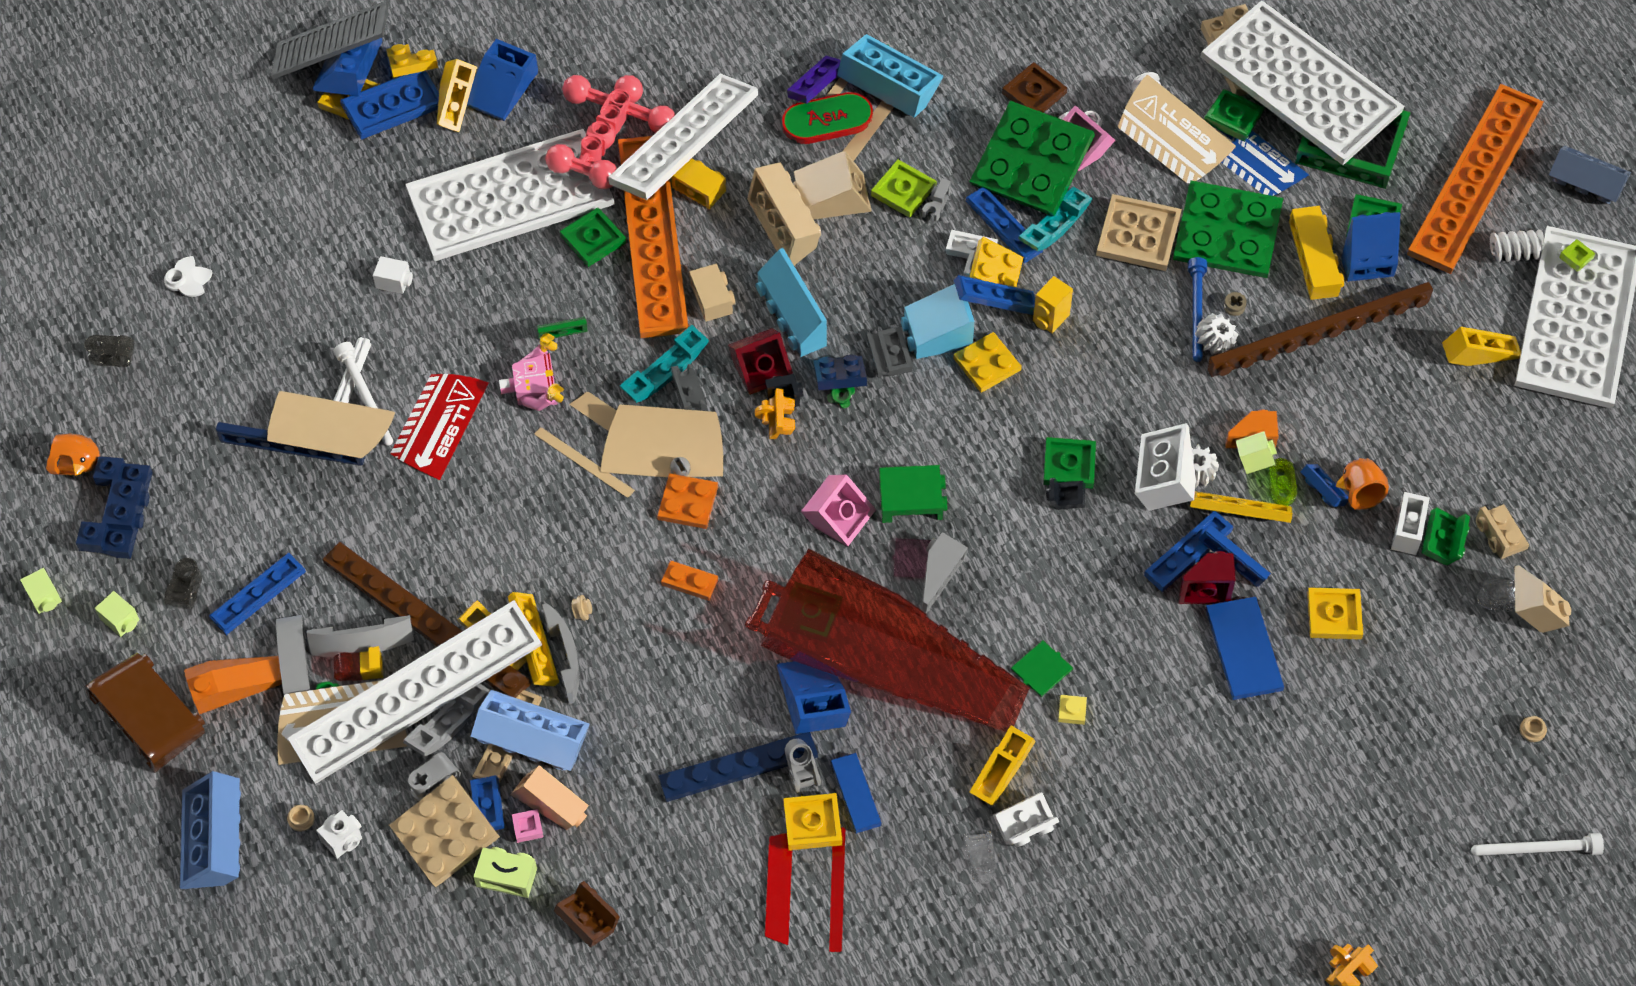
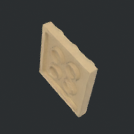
[1096,194,1182,271]
[389,775,500,887]

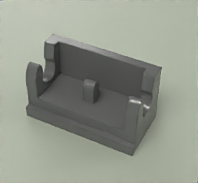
[671,364,708,411]

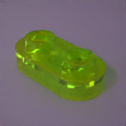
[1268,458,1297,506]

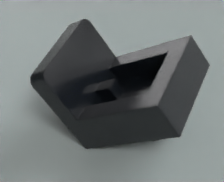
[765,374,804,407]
[1046,478,1085,510]

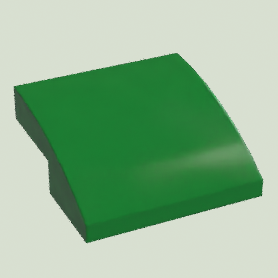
[537,317,588,340]

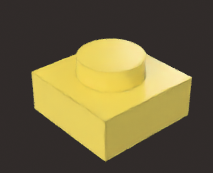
[1058,695,1087,725]

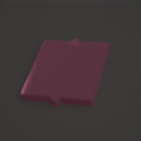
[892,538,931,578]

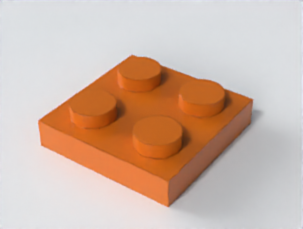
[657,473,718,529]

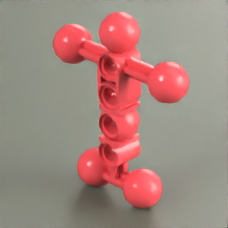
[545,75,675,189]

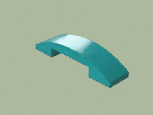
[1018,186,1092,251]
[620,325,709,403]

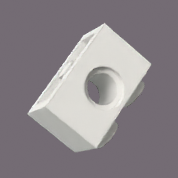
[1391,492,1430,555]

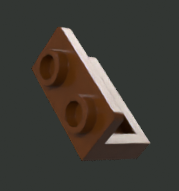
[554,881,620,948]

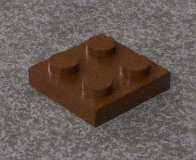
[1002,62,1068,113]

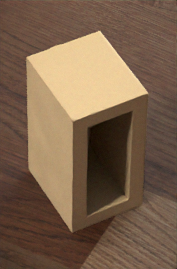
[689,263,735,322]

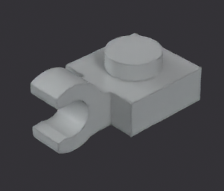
[922,178,951,221]

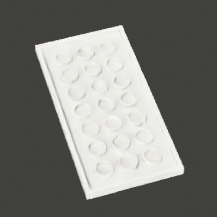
[1200,0,1404,165]
[405,129,615,261]
[1514,226,1636,409]

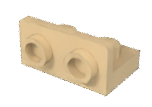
[1476,505,1529,559]

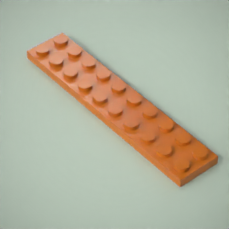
[1407,84,1544,274]
[618,136,688,338]

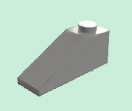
[921,532,968,615]

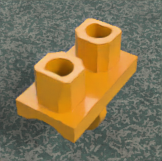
[755,388,795,439]
[1325,944,1378,986]

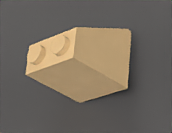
[793,151,871,219]

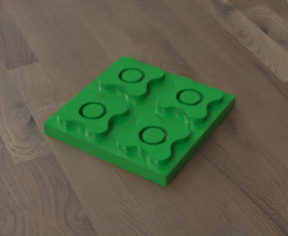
[969,101,1095,217]
[1173,180,1283,278]

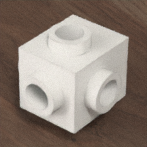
[316,810,362,859]

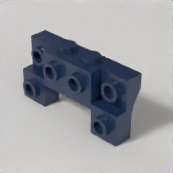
[76,456,153,559]

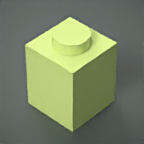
[1236,431,1277,474]
[20,568,62,614]
[95,591,140,637]

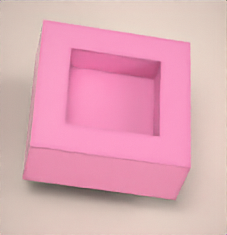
[512,809,543,843]

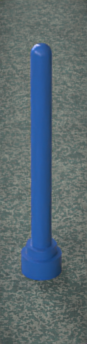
[1188,257,1207,362]

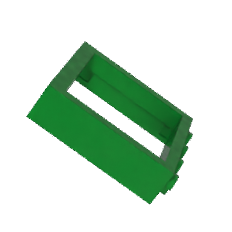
[1295,110,1411,189]

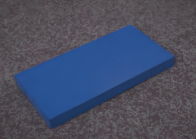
[340,71,439,140]
[1205,597,1284,700]

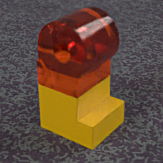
[333,646,383,681]

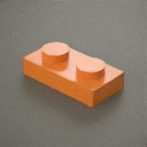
[661,561,718,601]

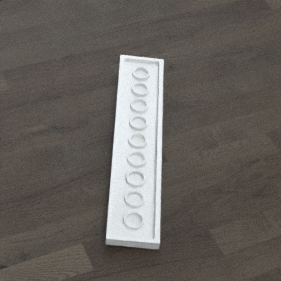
[288,600,542,784]

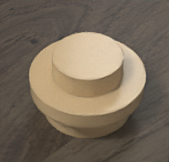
[572,595,592,621]
[1520,716,1547,742]
[287,805,315,831]

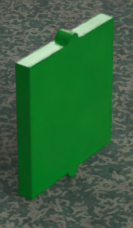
[1011,640,1073,697]

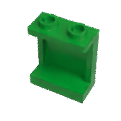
[879,465,947,523]

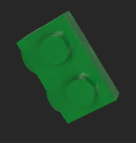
[1422,507,1470,566]

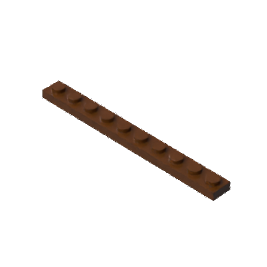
[1207,282,1433,377]
[322,542,531,698]

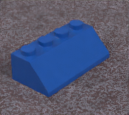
[313,38,382,96]

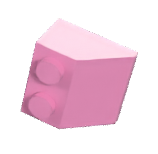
[1063,106,1115,171]
[801,475,876,546]

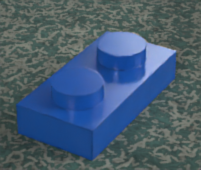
[1300,464,1349,507]
[470,775,505,830]

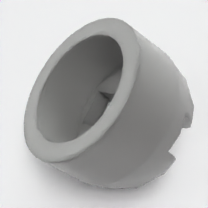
[670,457,691,476]

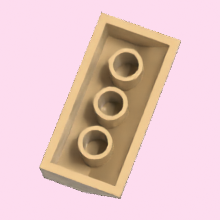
[747,162,821,265]

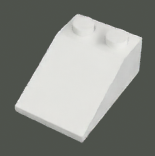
[1135,423,1196,511]

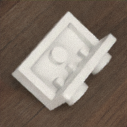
[993,792,1059,847]

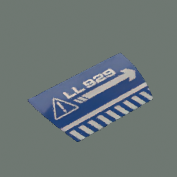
[1213,127,1309,196]

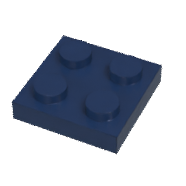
[813,354,867,390]

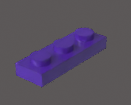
[787,55,841,104]

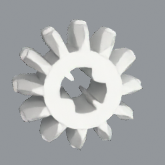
[1195,313,1239,355]
[1192,444,1219,488]

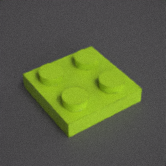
[871,159,937,218]

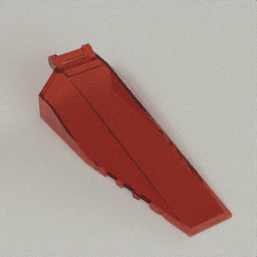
[745,548,1030,732]

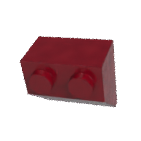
[728,328,793,395]
[1178,551,1236,604]

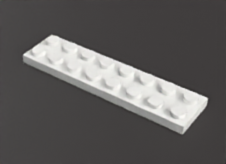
[608,73,758,200]

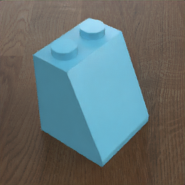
[901,284,975,359]

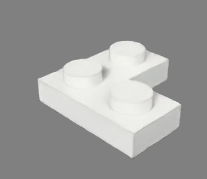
[946,230,998,277]

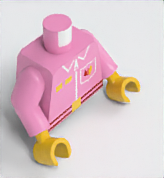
[499,333,564,411]

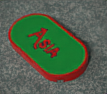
[782,92,873,144]

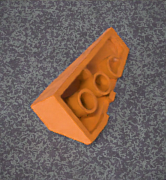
[184,656,282,715]

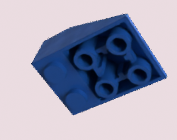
[467,39,538,121]
[1341,212,1400,282]
[777,657,851,734]

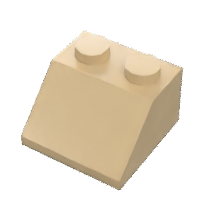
[1515,565,1571,633]

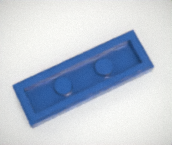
[1199,525,1271,587]
[831,753,881,833]

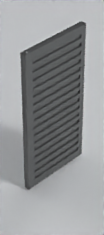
[271,0,389,79]

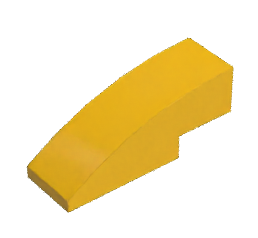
[969,726,1036,806]

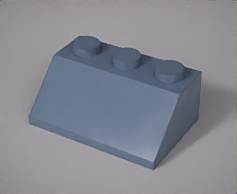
[1549,146,1631,204]

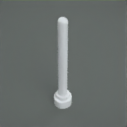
[333,342,393,446]
[1471,833,1604,856]

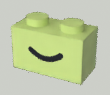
[474,847,537,898]

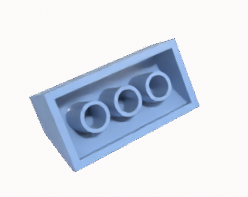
[470,690,590,771]

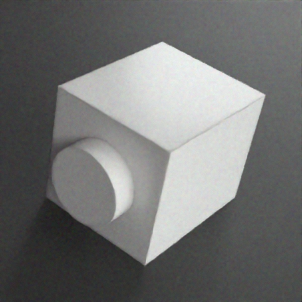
[373,256,413,294]

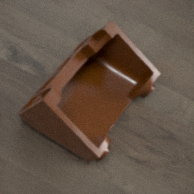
[85,653,205,773]

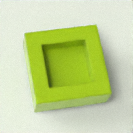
[1559,239,1595,272]

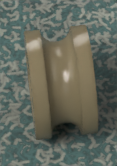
[1224,292,1247,316]

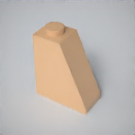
[510,765,589,830]

